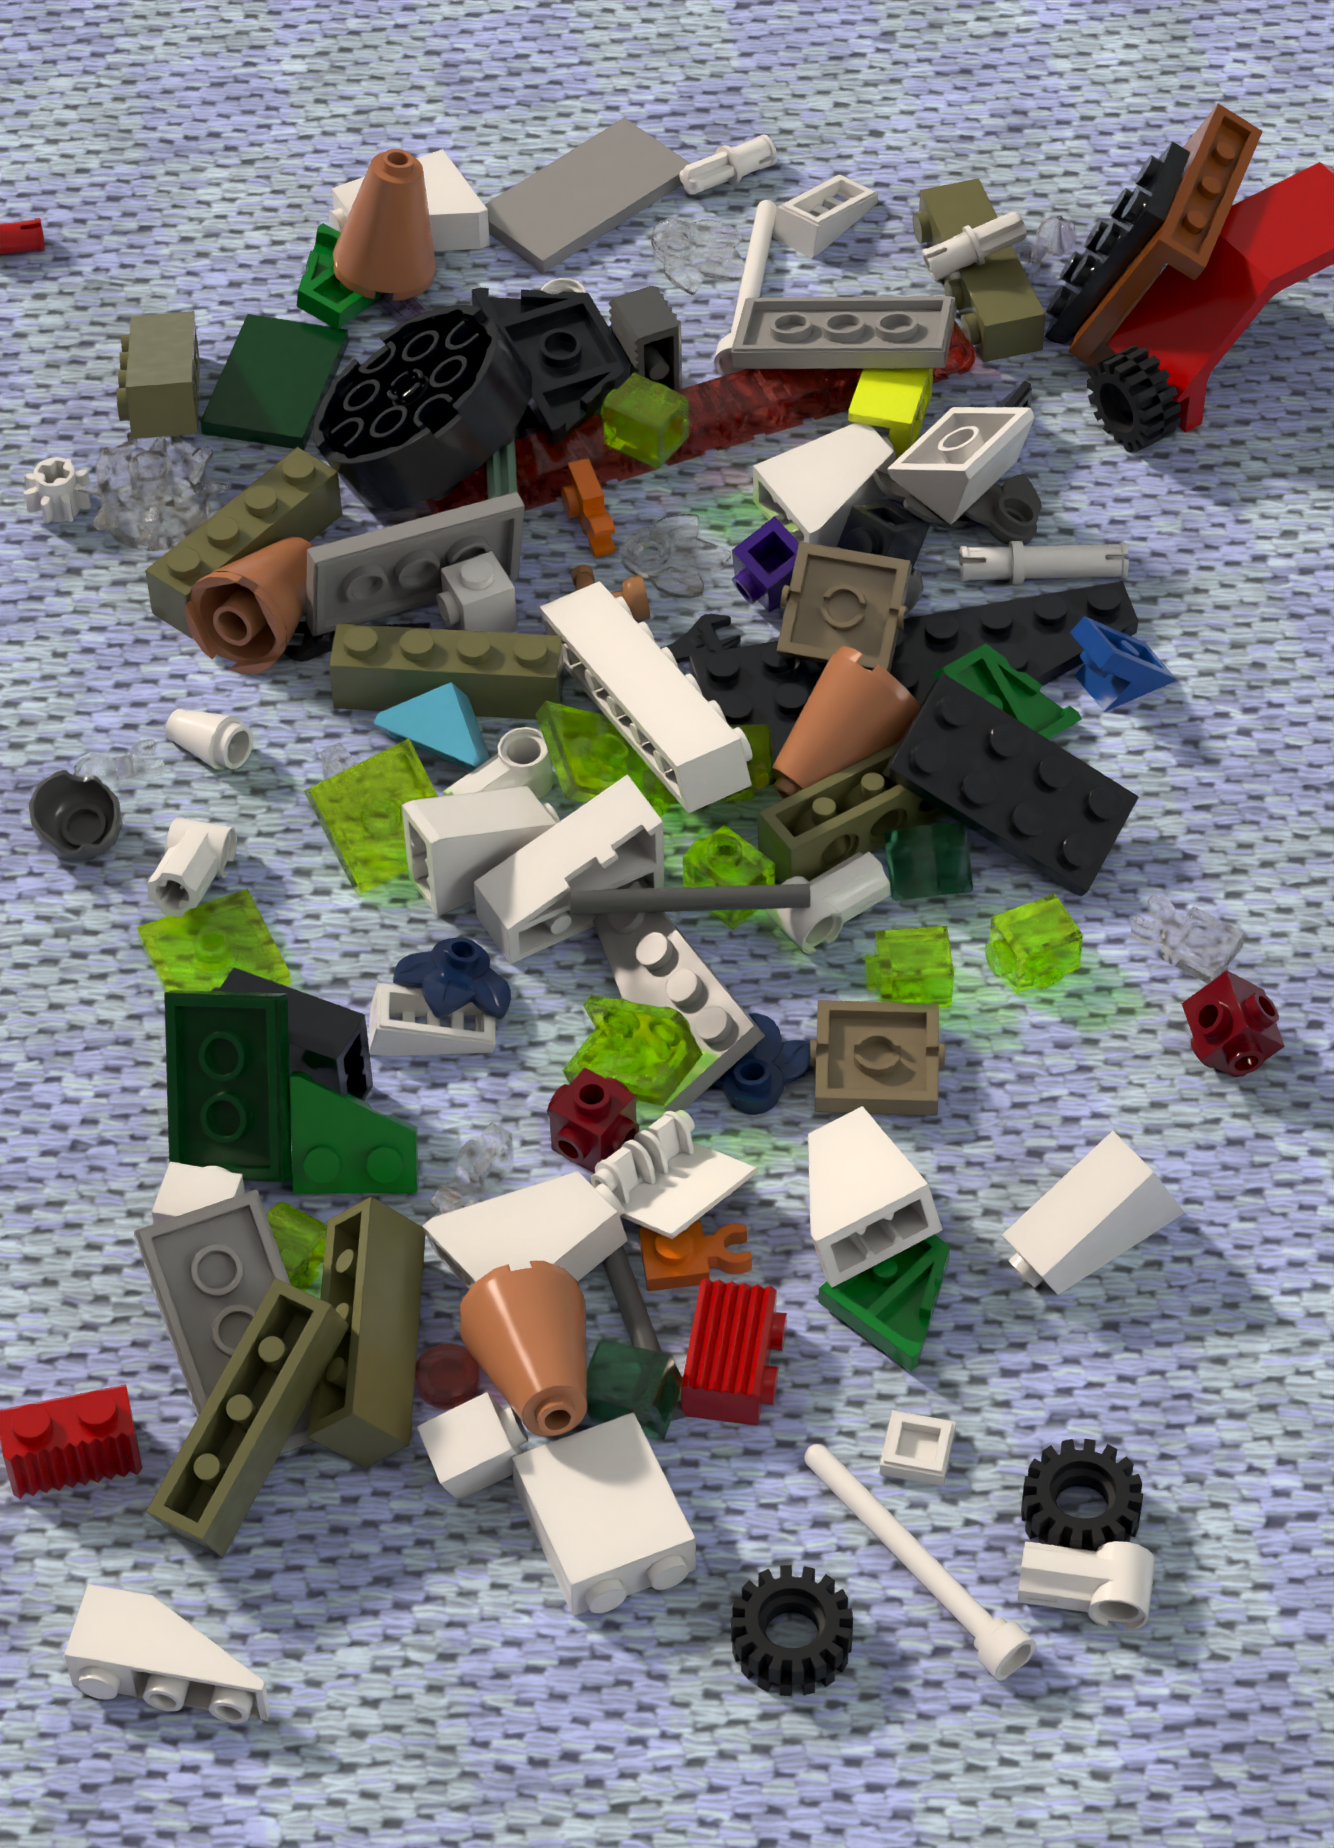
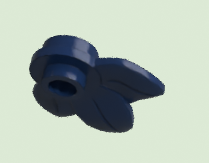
[393,937,511,1019]
[712,1013,811,1115]

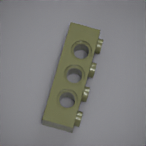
[758,741,947,884]

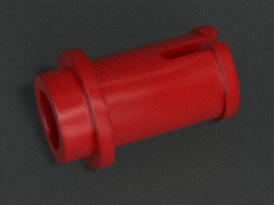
[0,218,45,255]

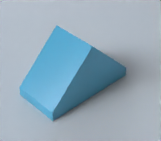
[373,682,490,771]

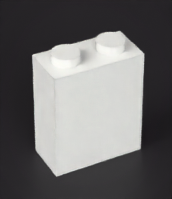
[512,1412,696,1616]

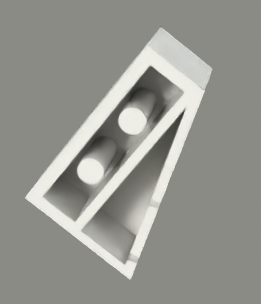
[474,774,664,964]

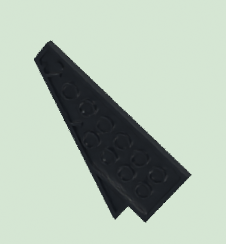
[689,581,1138,790]

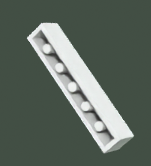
[540,581,753,813]

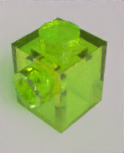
[601,373,689,469]
[683,825,775,930]
[985,893,1083,994]
[864,926,954,1008]

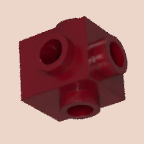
[1181,970,1285,1077]
[547,1067,639,1173]

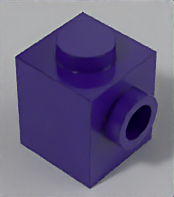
[732,516,799,612]

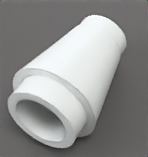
[166,708,253,771]

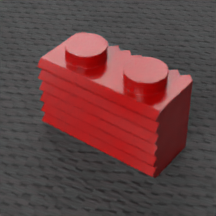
[681,1278,787,1426]
[0,1384,143,1499]

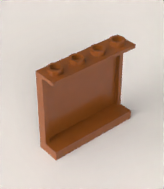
[1068,103,1263,367]

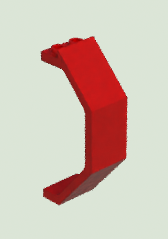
[1106,162,1334,433]

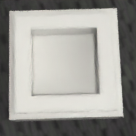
[879,1410,956,1486]

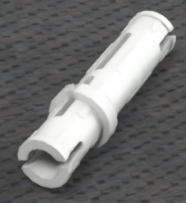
[959,541,1129,585]

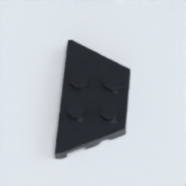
[471,287,631,445]

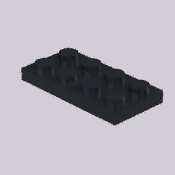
[1044,141,1190,345]
[882,673,1139,897]

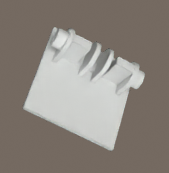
[591,1110,758,1239]

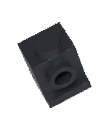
[837,499,930,568]

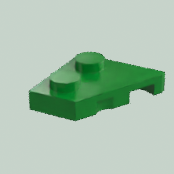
[296,223,386,330]
[933,643,1082,739]
[290,1071,419,1194]
[818,1234,950,1372]

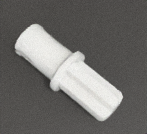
[679,134,777,195]
[921,212,1027,281]

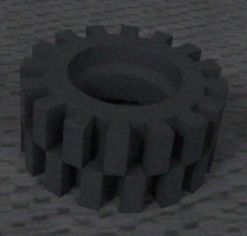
[1087,346,1181,452]
[1021,1439,1143,1551]
[731,1565,853,1697]

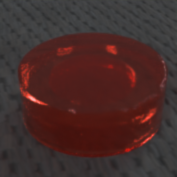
[415,1343,480,1409]

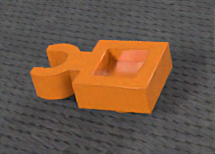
[561,458,616,558]
[639,1221,752,1291]

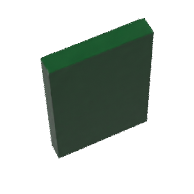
[200,314,349,450]
[164,990,292,1182]

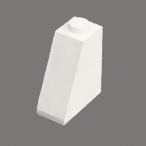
[329,149,490,251]
[753,423,896,547]
[402,786,560,916]
[808,1106,943,1288]
[1002,1131,1185,1295]
[422,1171,628,1290]

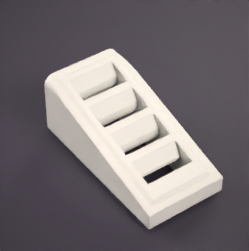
[773,174,879,259]
[368,983,495,1056]

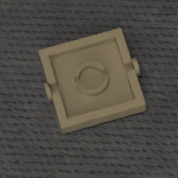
[776,541,912,673]
[810,1000,945,1116]

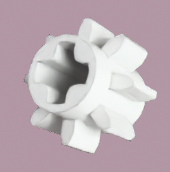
[24,457,91,524]

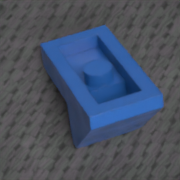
[1070,616,1176,712]

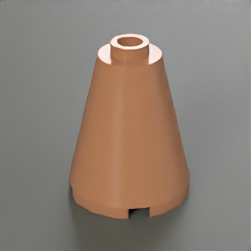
[333,149,436,301]
[184,536,314,674]
[771,645,920,799]
[459,1261,587,1436]

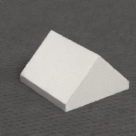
[887,407,1035,525]

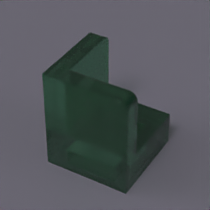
[884,823,973,901]
[586,1339,683,1440]

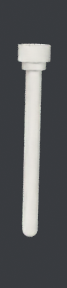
[714,200,777,378]
[804,1444,1036,1681]

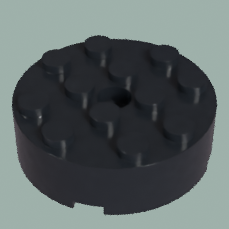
[313,305,532,512]

